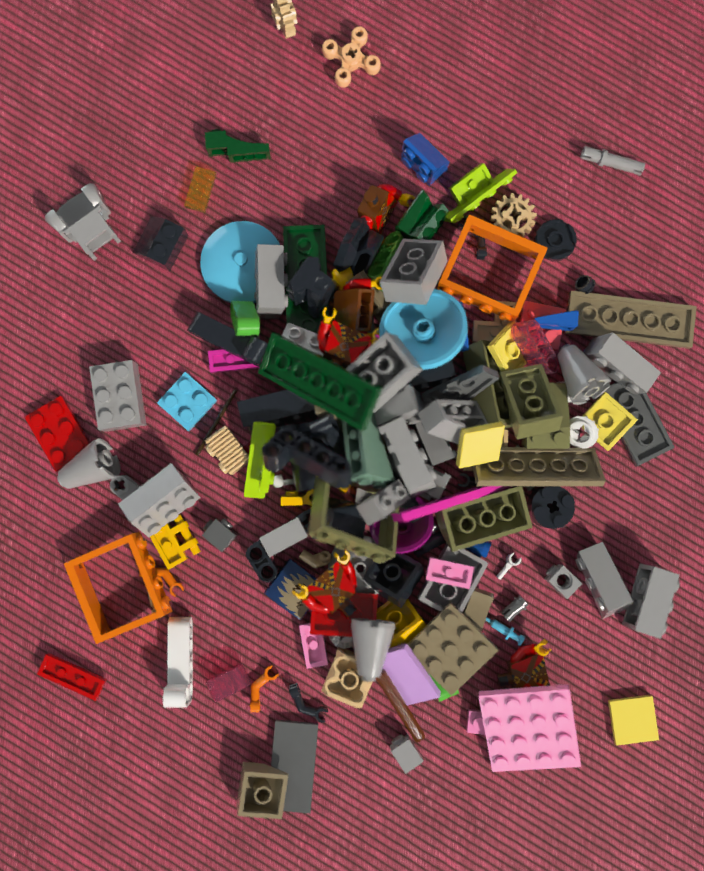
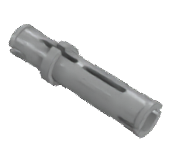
[580,146,645,176]

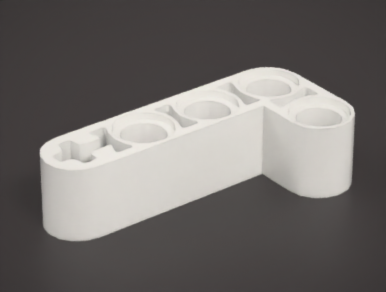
[163,617,193,708]

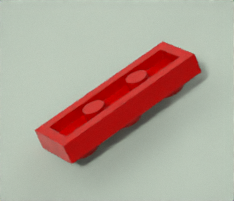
[37,653,107,701]

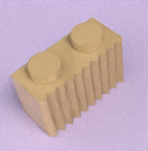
[205,425,249,475]

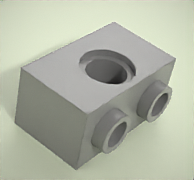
[356,479,410,525]

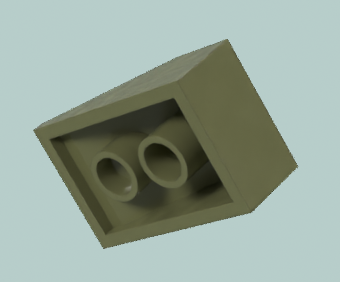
[500,364,563,439]
[521,382,570,449]

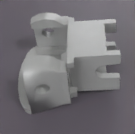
[45,183,121,261]

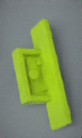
[445,163,517,223]
[244,422,275,499]

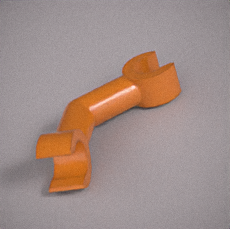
[139,568,184,597]
[250,665,279,712]

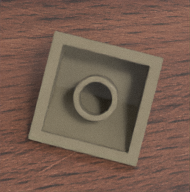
[236,762,288,819]

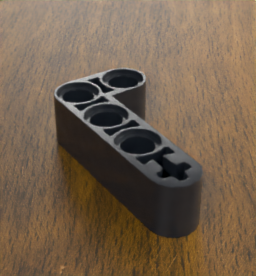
[187,311,268,367]
[262,428,352,489]
[246,509,311,582]

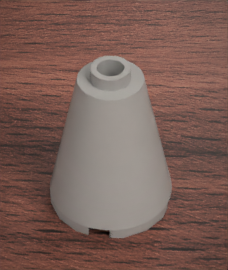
[557,344,611,405]
[57,438,120,489]
[351,618,395,681]

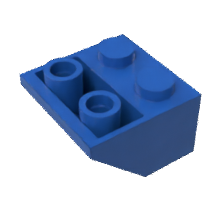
[401,133,449,186]

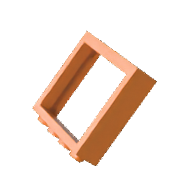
[437,214,548,321]
[64,532,172,644]

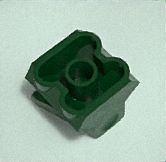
[395,189,449,240]

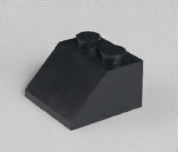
[132,216,189,272]
[362,553,424,608]

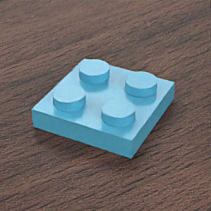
[157,372,218,432]

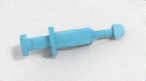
[486,617,525,646]

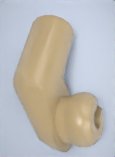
[299,549,331,568]

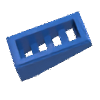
[530,311,579,331]

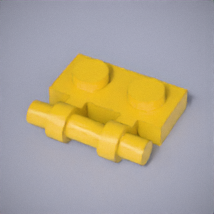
[150,514,201,570]

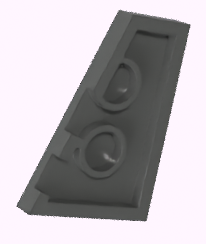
[421,365,499,403]

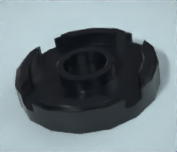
[534,219,577,262]

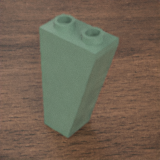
[342,413,394,489]

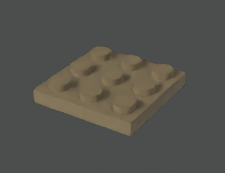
[407,602,499,696]

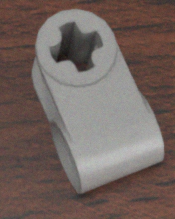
[110,475,141,500]

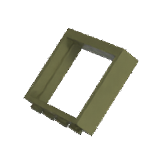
[308,476,399,563]

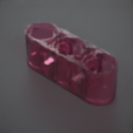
[511,320,560,374]

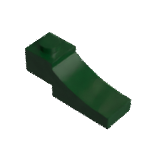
[205,129,271,163]

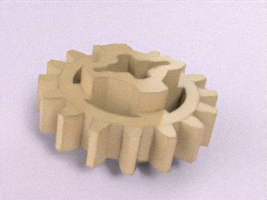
[270,0,297,38]
[490,193,537,238]

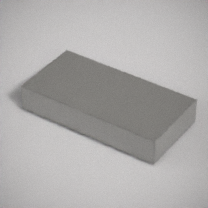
[259,517,308,557]

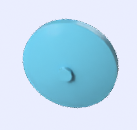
[200,221,280,303]
[379,289,468,370]

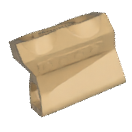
[321,647,373,708]

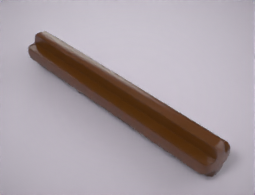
[376,669,425,742]

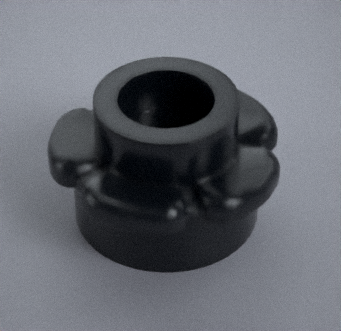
[575,275,596,294]

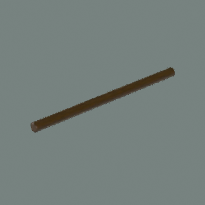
[195,389,237,456]

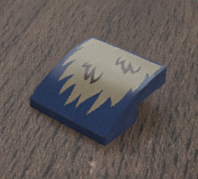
[264,558,317,621]

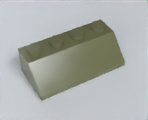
[463,340,512,428]
[435,486,533,552]

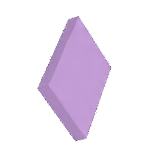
[383,643,441,705]

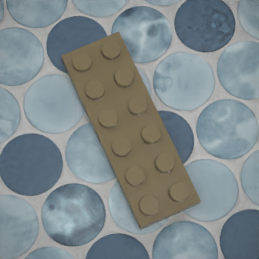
[565,291,697,349]
[472,447,606,486]

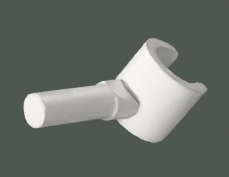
[273,474,294,488]
[496,553,521,579]

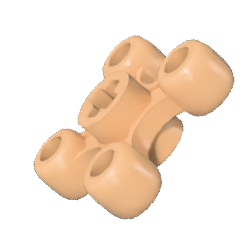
[322,27,381,88]

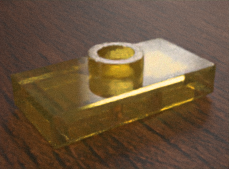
[184,166,217,213]

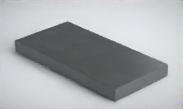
[599,382,675,467]
[271,719,319,814]

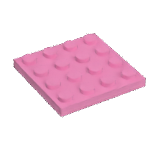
[479,684,581,772]

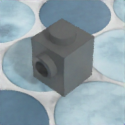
[202,518,238,552]

